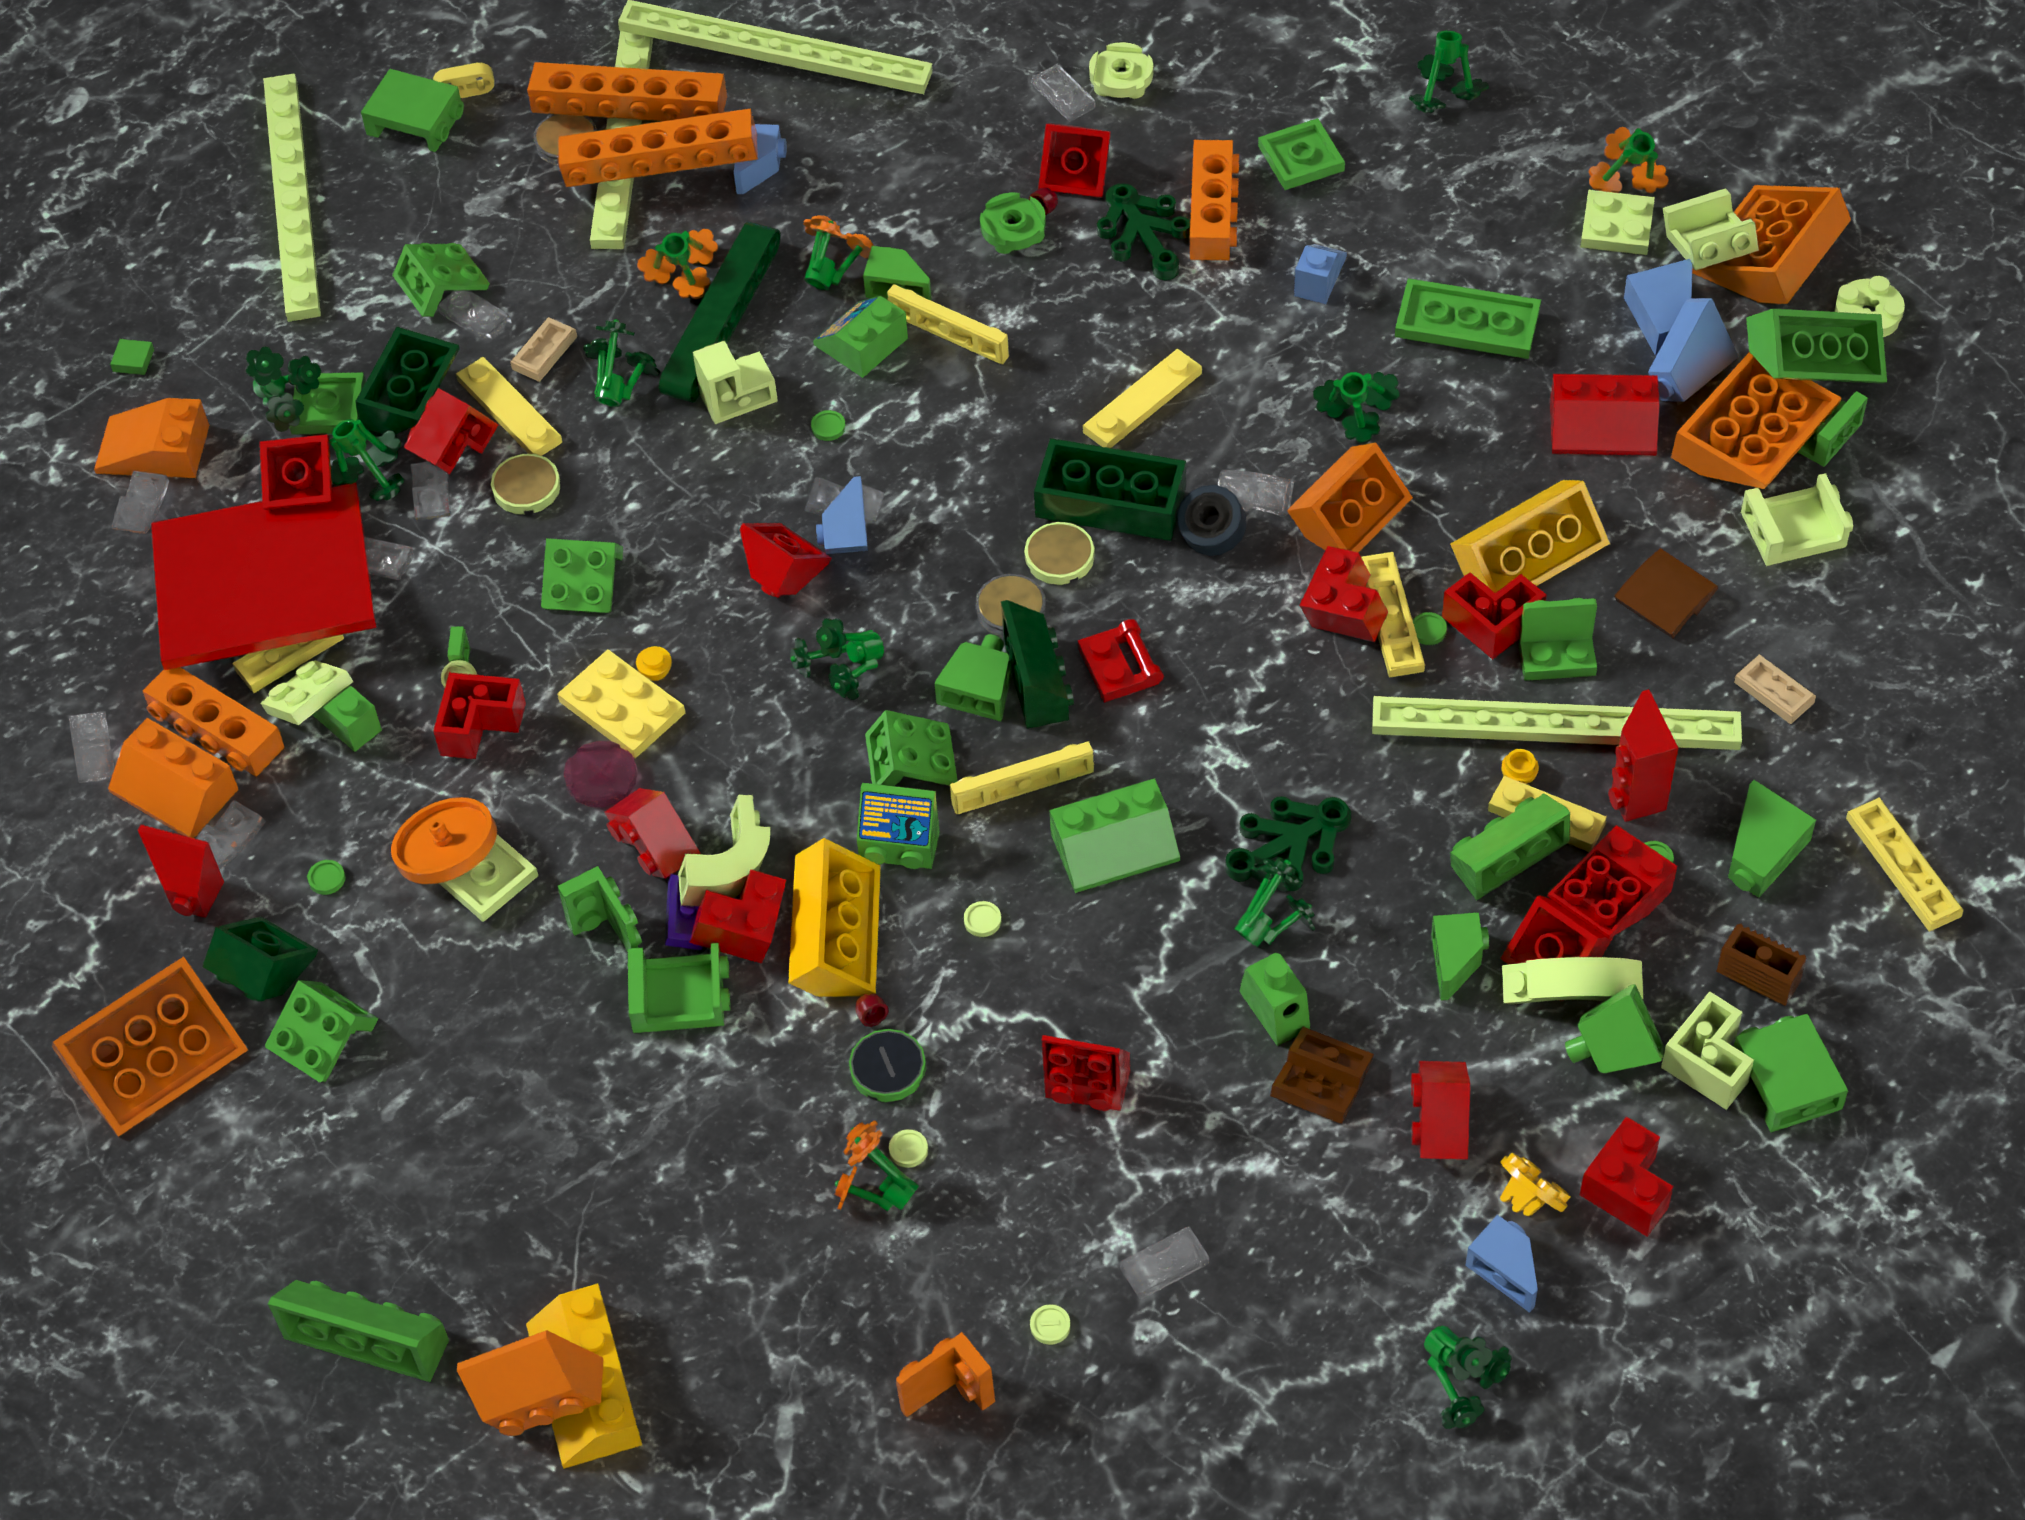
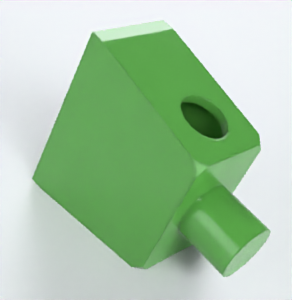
[935,634,1011,721]
[1240,953,1310,1046]
[1565,984,1665,1073]

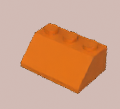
[1287,443,1413,553]
[108,718,239,838]
[457,1330,603,1436]

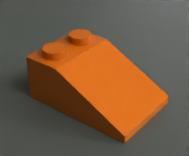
[94,398,210,478]

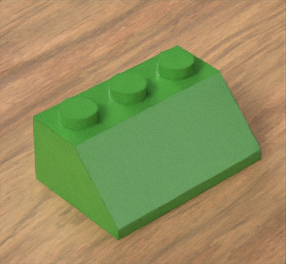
[1050,778,1180,893]
[1450,793,1570,901]

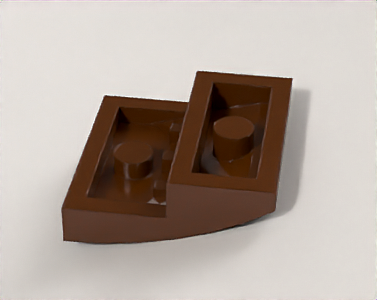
[1614,548,1718,639]
[1270,1027,1374,1124]

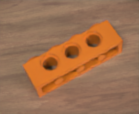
[1190,140,1239,261]
[143,667,285,777]

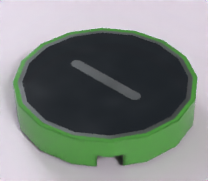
[849,1029,926,1102]

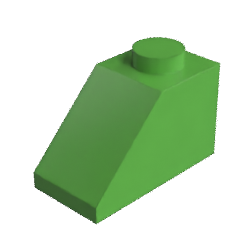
[863,246,932,301]
[312,686,382,752]
[1431,913,1489,1001]

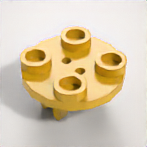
[1500,1152,1571,1217]

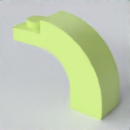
[678,795,770,906]
[1502,957,1643,1004]

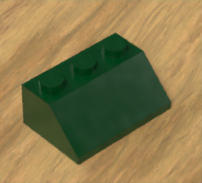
[355,327,460,434]
[1001,600,1074,729]

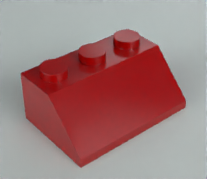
[1550,374,1659,456]
[1608,689,1678,822]

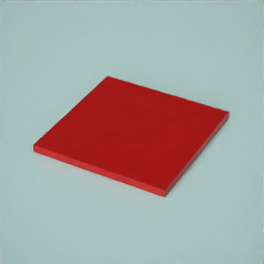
[151,483,377,670]

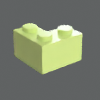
[693,341,778,424]
[1661,992,1754,1110]

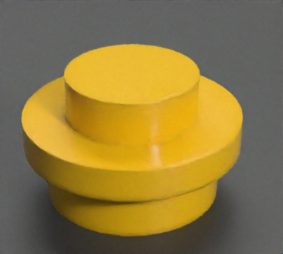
[636,646,672,681]
[1501,749,1539,784]

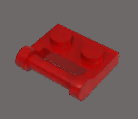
[1078,619,1164,703]

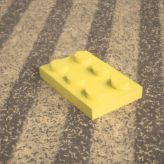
[557,649,686,759]

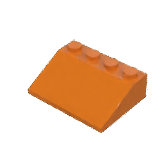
[1692,185,1851,304]
[1671,352,1842,489]
[52,956,248,1137]

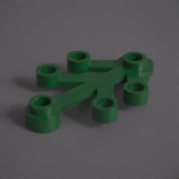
[1097,184,1190,281]
[1225,796,1352,891]

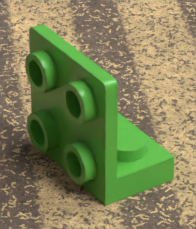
[392,243,490,317]
[1798,391,1868,467]
[541,538,623,613]
[1518,598,1597,681]
[865,710,958,786]
[558,866,642,952]
[265,980,379,1082]

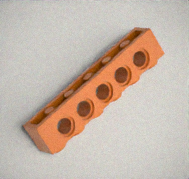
[527,62,727,121]
[559,108,758,187]

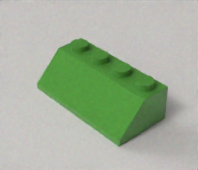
[1746,309,1887,383]
[268,1280,449,1382]

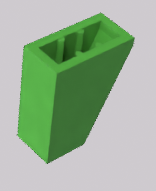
[1728,780,1816,898]

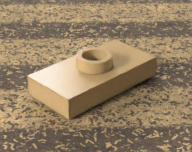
[510,317,577,382]
[1734,654,1816,724]

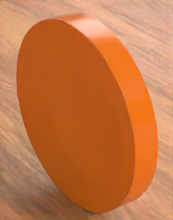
[391,797,497,884]

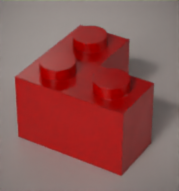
[404,388,498,474]
[1299,546,1388,642]
[1442,572,1547,660]
[433,672,526,759]
[604,788,701,879]
[689,869,786,964]
[1411,1061,1470,1159]
[1580,1116,1673,1237]

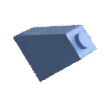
[1624,259,1692,356]
[1648,298,1739,402]

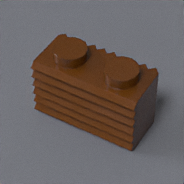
[1716,923,1807,1006]

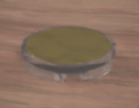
[534,114,597,165]
[975,574,1046,637]

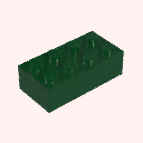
[1034,438,1186,541]

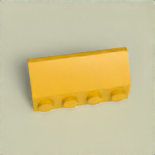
[1450,480,1610,593]
[788,838,881,997]
[526,1283,642,1469]

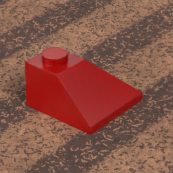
[1038,123,1111,197]
[260,434,333,510]
[740,523,832,598]
[138,825,224,918]
[1500,895,1614,1001]

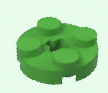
[980,192,1046,254]

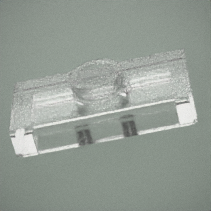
[1032,64,1096,122]

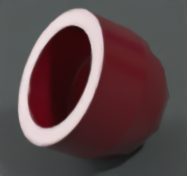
[1029,187,1058,216]
[855,994,889,1027]

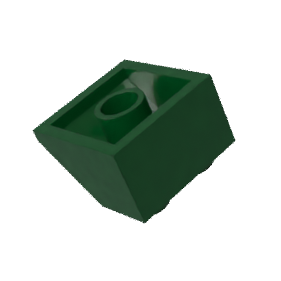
[202,917,318,1002]

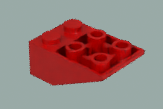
[1548,825,1678,939]
[1042,1035,1130,1111]

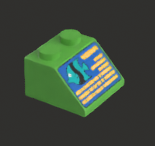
[813,296,908,378]
[857,783,940,869]

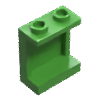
[361,69,464,152]
[628,943,731,1033]
[1733,1014,1848,1132]

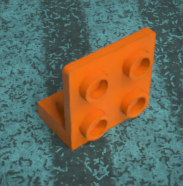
[896,1332,995,1417]

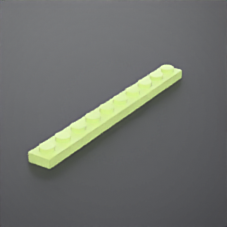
[618,0,932,95]
[590,6,653,249]
[263,74,321,322]
[1372,696,1742,750]

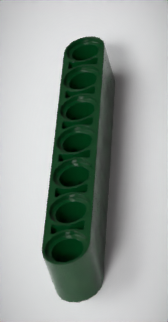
[659,222,781,403]

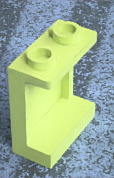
[1663,188,1759,270]
[1741,473,1853,566]

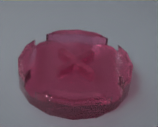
[563,741,637,807]

